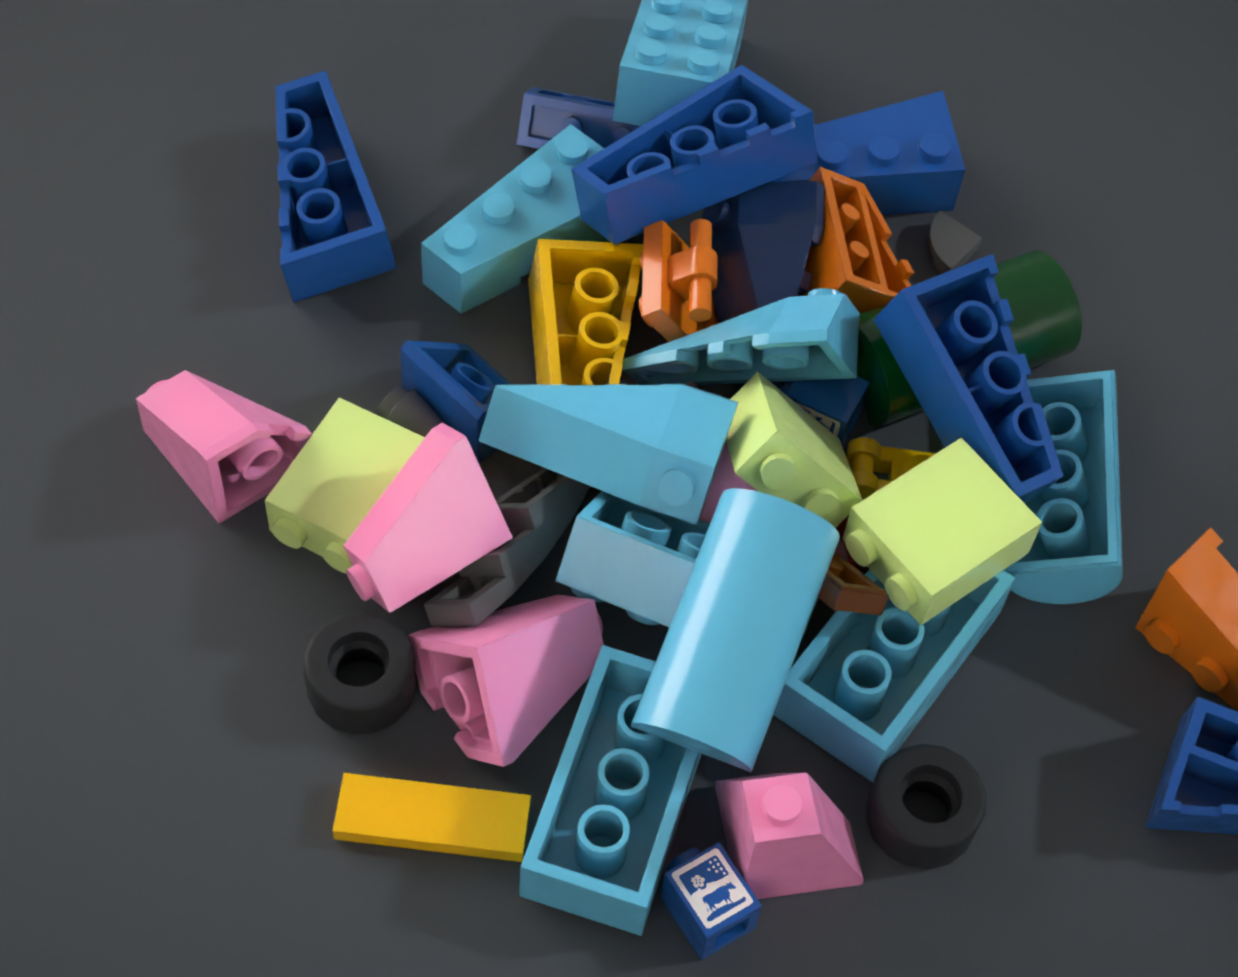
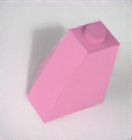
[136,370,312,524]
[343,423,513,613]
[407,594,604,767]
[715,772,864,899]

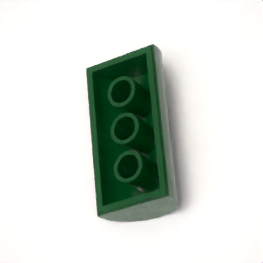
[857,250,1082,427]

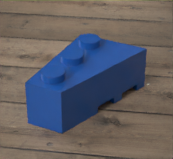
[1144,697,1238,835]

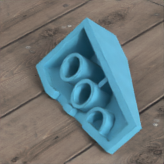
[622,288,860,385]

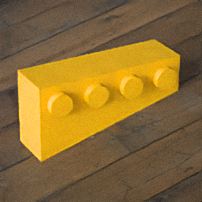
[528,239,643,385]

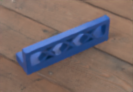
[516,87,640,149]

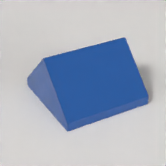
[400,340,511,464]

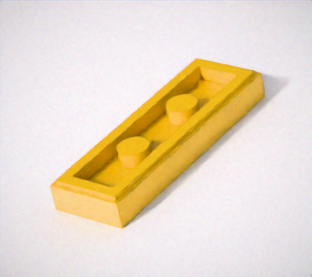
[332,773,531,862]

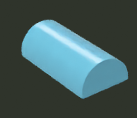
[1004,370,1123,604]
[631,488,840,772]

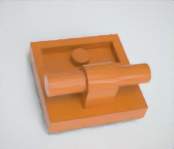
[639,219,718,342]

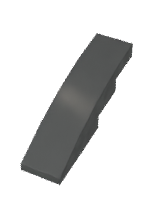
[423,467,590,627]

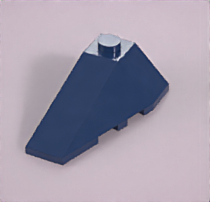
[702,181,824,394]

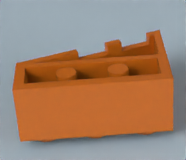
[803,167,914,314]
[1135,527,1238,712]

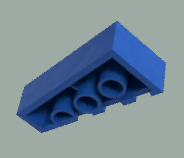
[571,65,818,245]
[275,70,397,303]
[771,91,965,215]
[873,254,1064,503]

